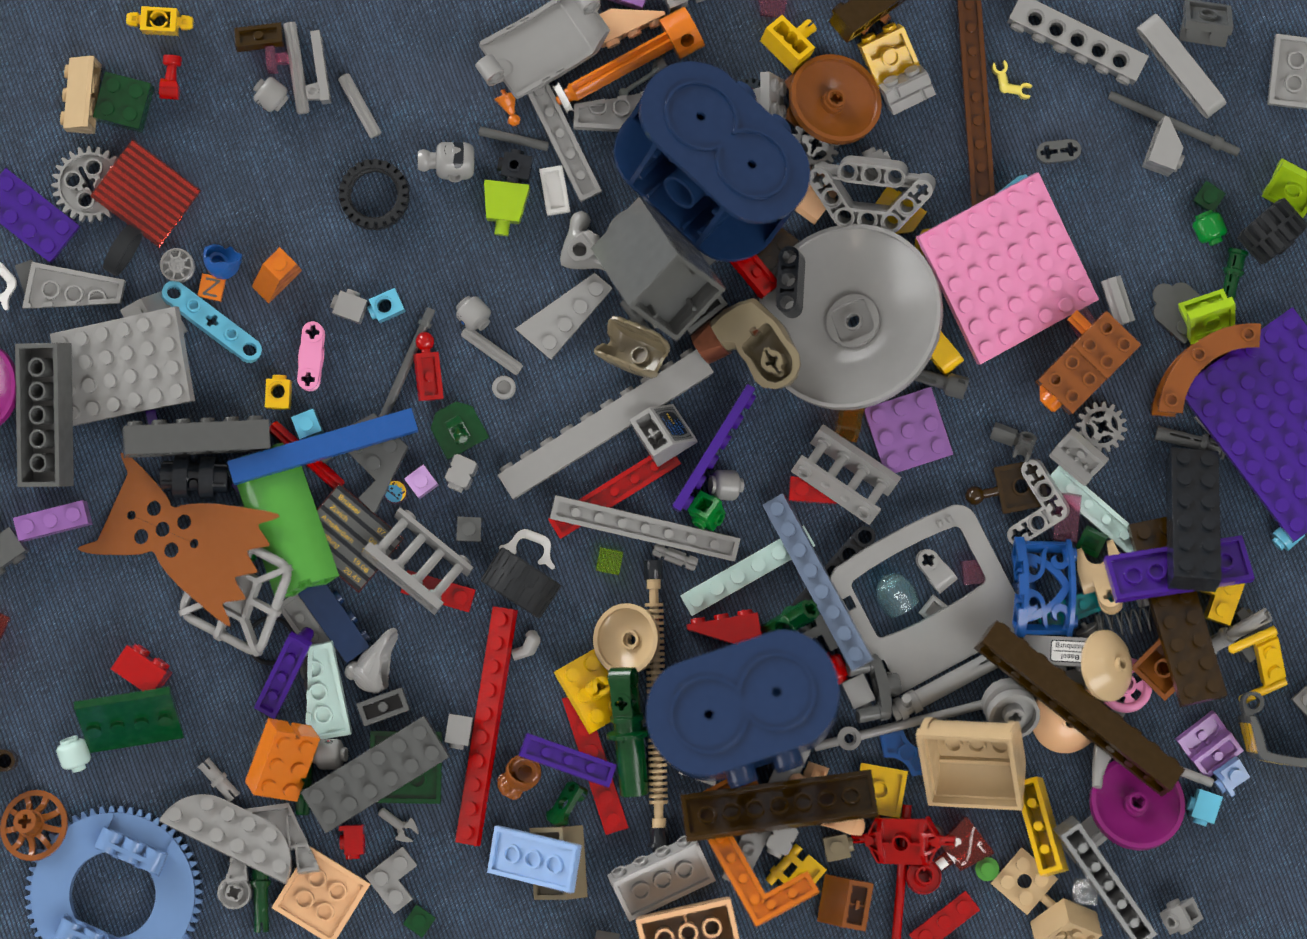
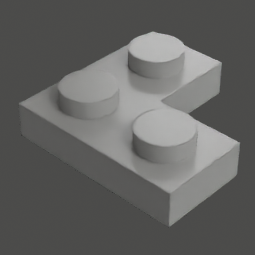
[365,846,417,914]

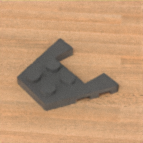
[321,413,409,513]

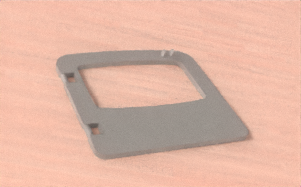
[830,504,1015,697]

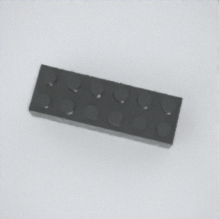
[15,343,74,487]
[122,415,270,458]
[301,716,451,833]

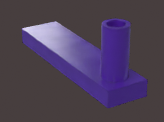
[254,627,314,719]
[519,733,617,788]

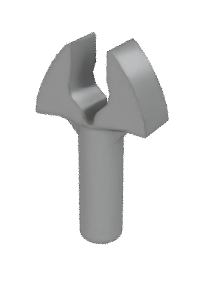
[378,808,419,842]

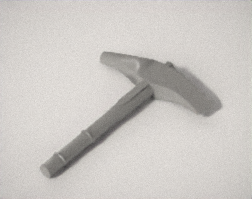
[1091,699,1214,789]

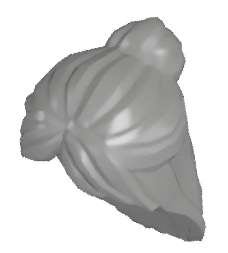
[344,628,398,693]

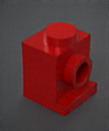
[339,824,365,859]

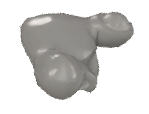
[560,211,605,271]

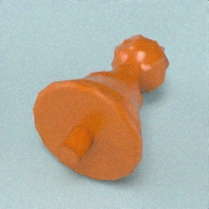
[494,89,520,126]

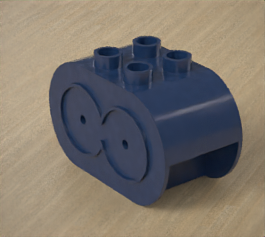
[614,61,810,262]
[646,630,840,789]

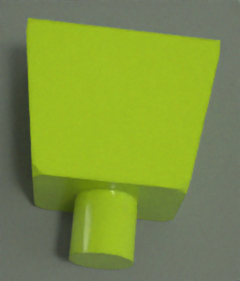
[484,180,530,236]

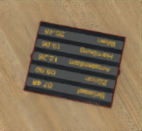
[316,483,404,593]

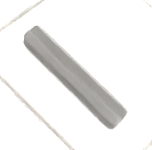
[338,73,381,139]
[461,327,523,375]

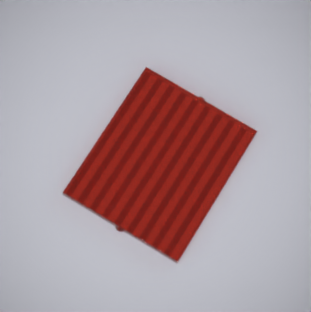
[90,139,201,247]

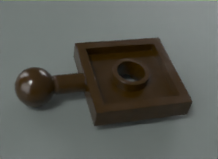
[965,459,1049,514]

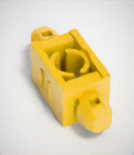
[126,6,194,36]

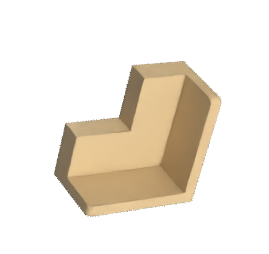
[1030,898,1102,939]

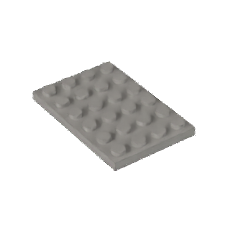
[50,306,195,426]

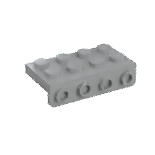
[607,835,716,922]

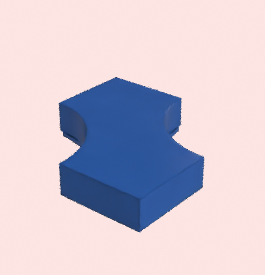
[879,730,923,776]

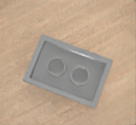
[1267,34,1307,110]

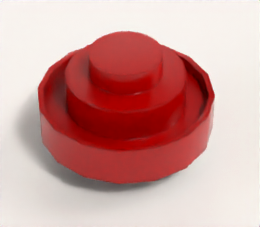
[906,861,942,895]

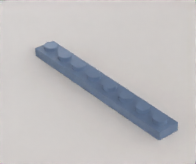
[763,493,874,671]

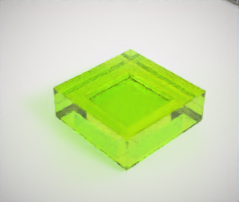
[596,547,624,575]

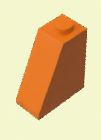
[252,247,302,303]

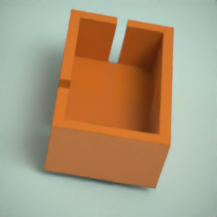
[245,718,320,802]

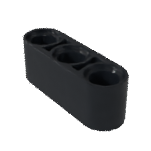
[776,246,806,318]

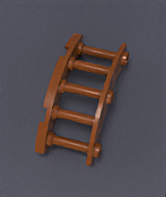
[1150,323,1261,417]

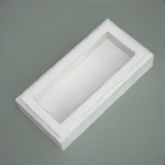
[539,165,570,216]

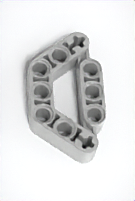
[810,155,936,233]

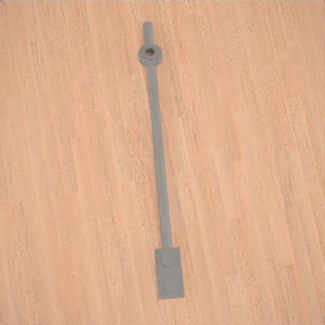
[814,669,1089,752]

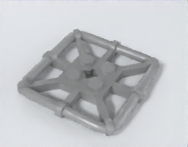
[178,548,293,657]

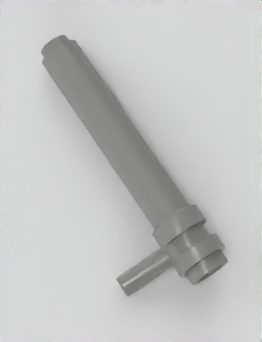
[892,655,998,721]

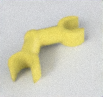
[992,60,1032,100]

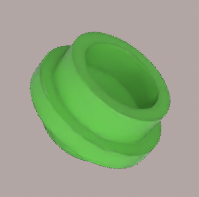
[975,857,999,881]

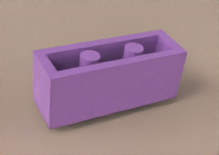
[13,500,93,542]

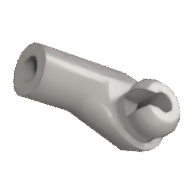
[511,630,540,661]

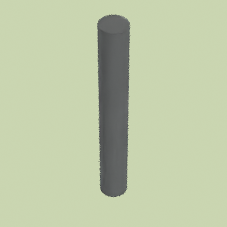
[478,126,549,151]

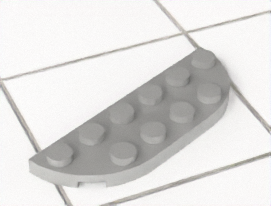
[159,794,292,885]

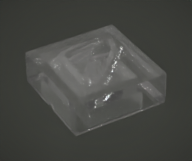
[1072,878,1098,905]

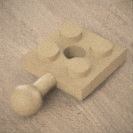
[990,847,1058,915]

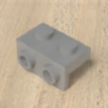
[1049,428,1109,486]

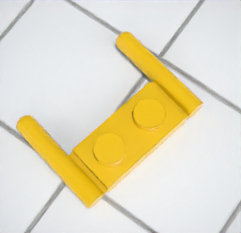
[1228,626,1288,703]

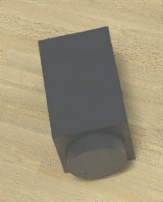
[591,197,725,341]

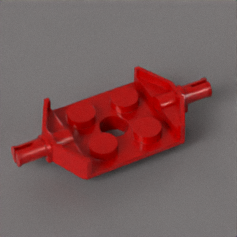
[851,815,956,865]

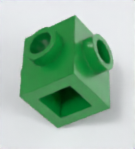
[688,491,726,532]

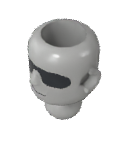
[418,142,474,182]

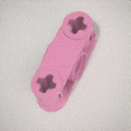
[297,321,325,392]

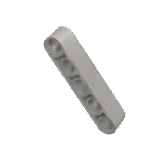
[1136,14,1226,118]

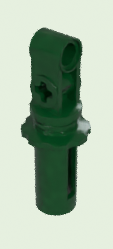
[606,667,650,797]

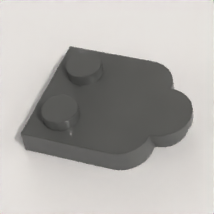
[1152,282,1200,345]

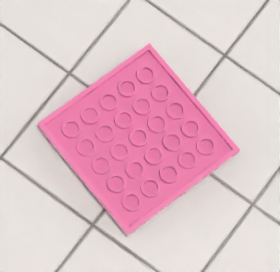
[916,172,1099,365]

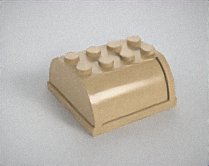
[916,717,1026,811]

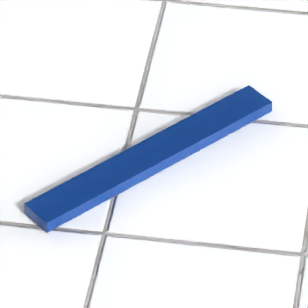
[227,408,418,485]

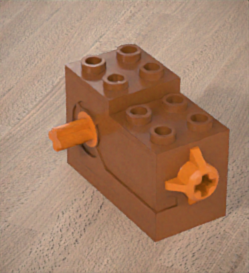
[1035,310,1141,415]

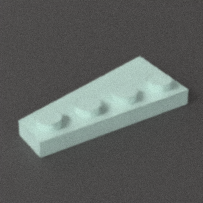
[306,641,352,739]

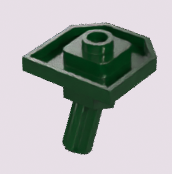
[431,401,489,460]

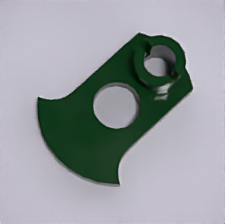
[546,781,588,827]

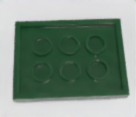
[74,687,184,753]

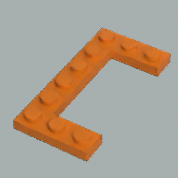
[703,779,820,928]

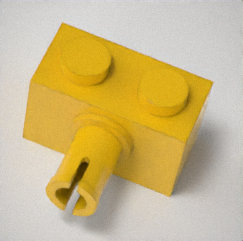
[760,15,817,73]

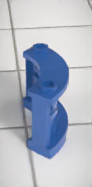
[1011,537,1078,637]

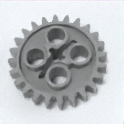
[51,146,130,223]

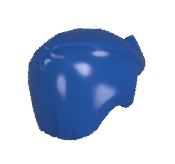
[203,244,242,280]

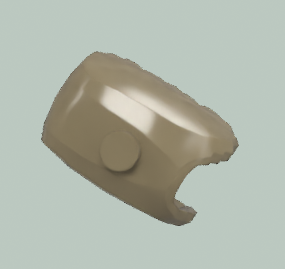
[594,316,670,379]

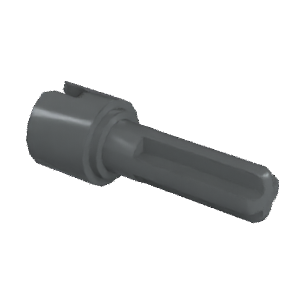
[914,369,970,400]

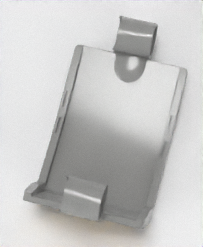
[475,0,610,99]

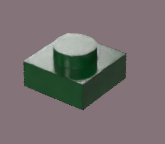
[1192,181,1226,212]
[1076,525,1108,558]
[403,904,437,938]

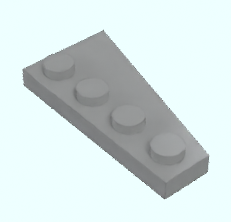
[573,92,643,132]
[22,262,126,309]
[515,273,613,360]

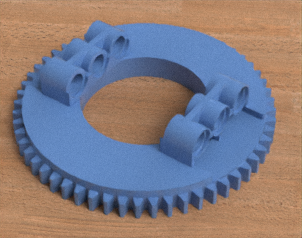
[25,805,203,939]

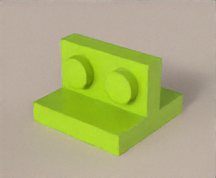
[1262,158,1307,218]
[1178,289,1236,345]

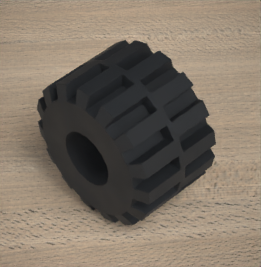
[1237,198,1307,265]

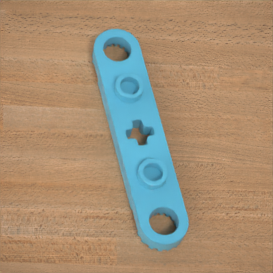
[162,281,262,363]

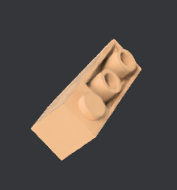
[599,9,666,49]

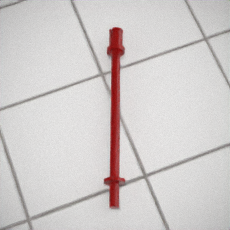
[891,804,912,939]

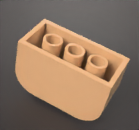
[636,897,739,939]

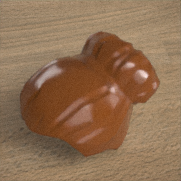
[497,755,541,800]

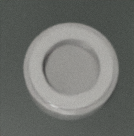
[492,376,516,400]

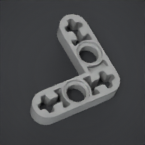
[1007,459,1070,544]

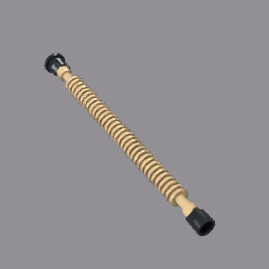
[644,560,671,852]

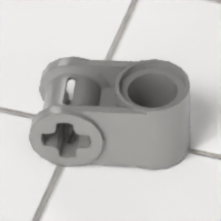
[915,549,958,594]

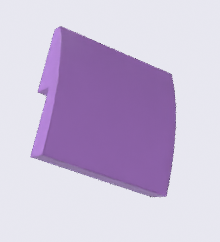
[1175,710,1244,777]

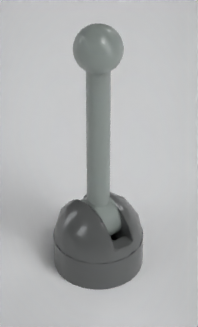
[619,57,668,96]

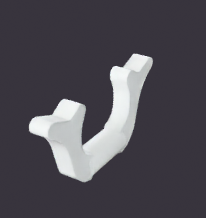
[0,262,17,310]
[499,529,555,569]

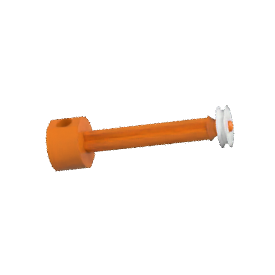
[552,7,705,115]

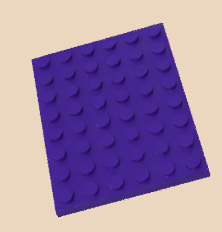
[1185,307,1307,543]

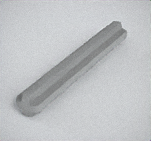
[283,22,310,114]

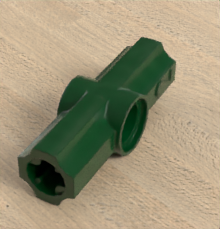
[760,600,819,635]

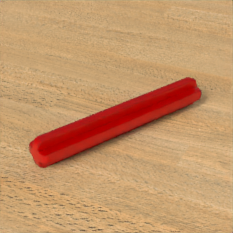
[269,421,345,490]

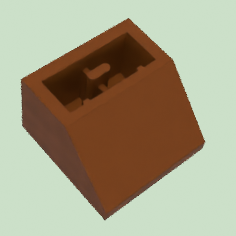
[817,874,874,931]

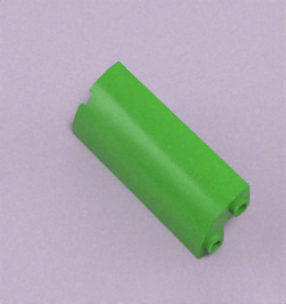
[237,443,339,598]

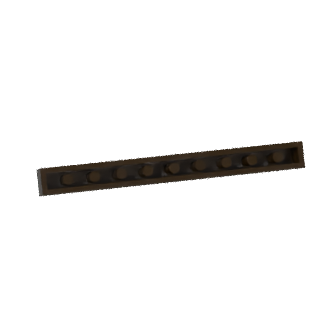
[974,620,1185,797]

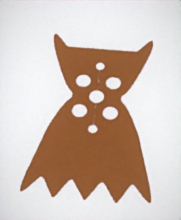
[78,453,279,626]

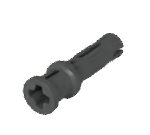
[1154,425,1225,460]

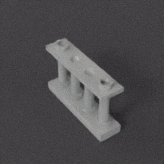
[791,424,902,525]
[361,507,474,615]

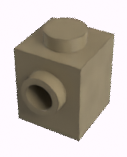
[821,833,854,862]

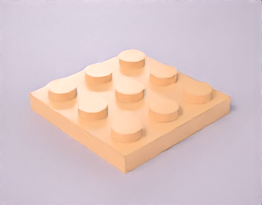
[271,846,371,939]

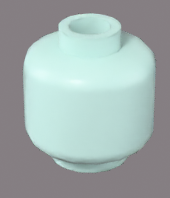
[56,735,91,773]

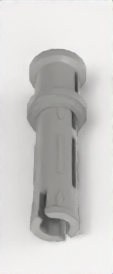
[1210,608,1272,655]

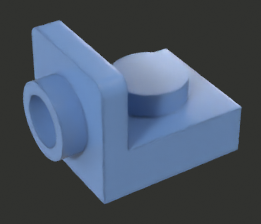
[1213,756,1250,797]

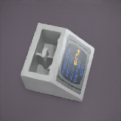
[629,404,698,467]

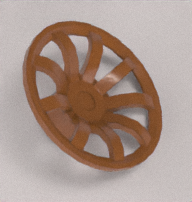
[0,790,68,861]

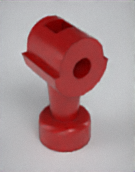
[159,55,182,100]

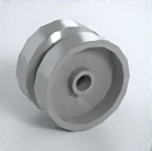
[982,678,1040,738]

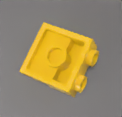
[857,23,920,88]

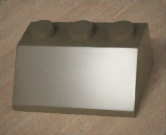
[529,825,588,900]

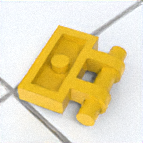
[765,843,827,885]

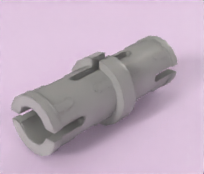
[198,757,240,802]

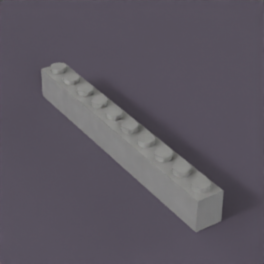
[498,348,714,500]

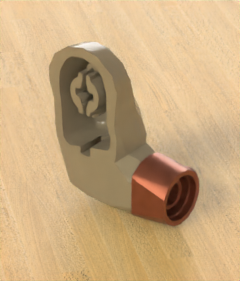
[691,298,801,389]

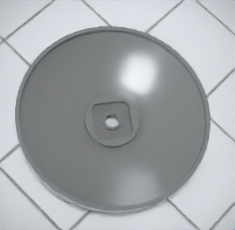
[759,224,943,410]

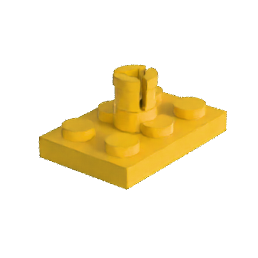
[553,649,619,734]

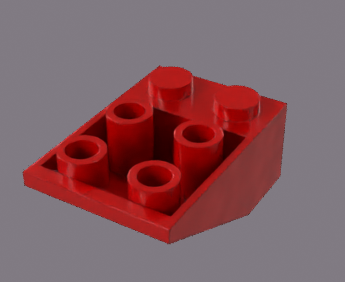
[686,609,761,644]

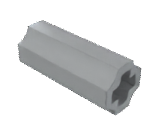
[1101,275,1135,325]

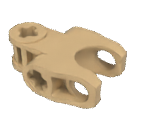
[1077,539,1123,615]

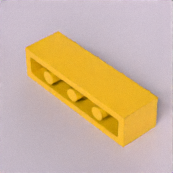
[1022,776,1069,877]

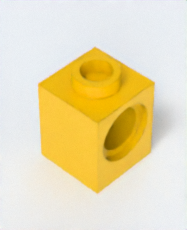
[265,375,292,410]

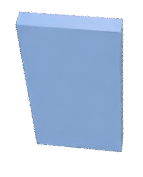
[487,825,582,893]

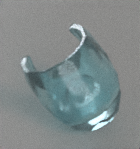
[875,573,919,618]

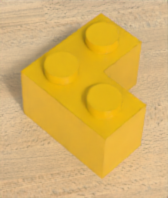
[1200,583,1245,626]

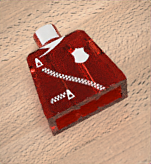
[934,815,994,872]

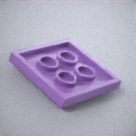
[863,387,953,473]

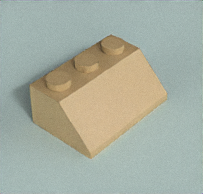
[60,56,101,134]

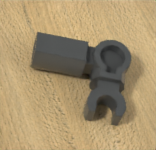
[990,422,1037,462]

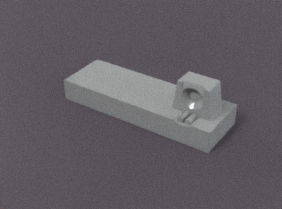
[306,30,332,105]

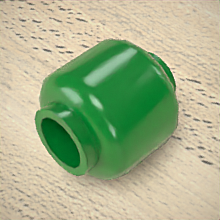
[1192,210,1227,246]

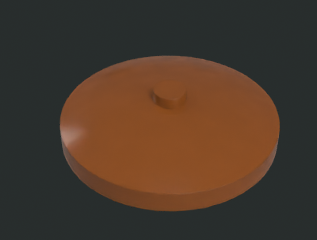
[789,54,882,145]

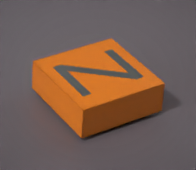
[197,273,226,302]

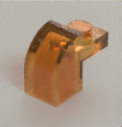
[834,408,865,443]

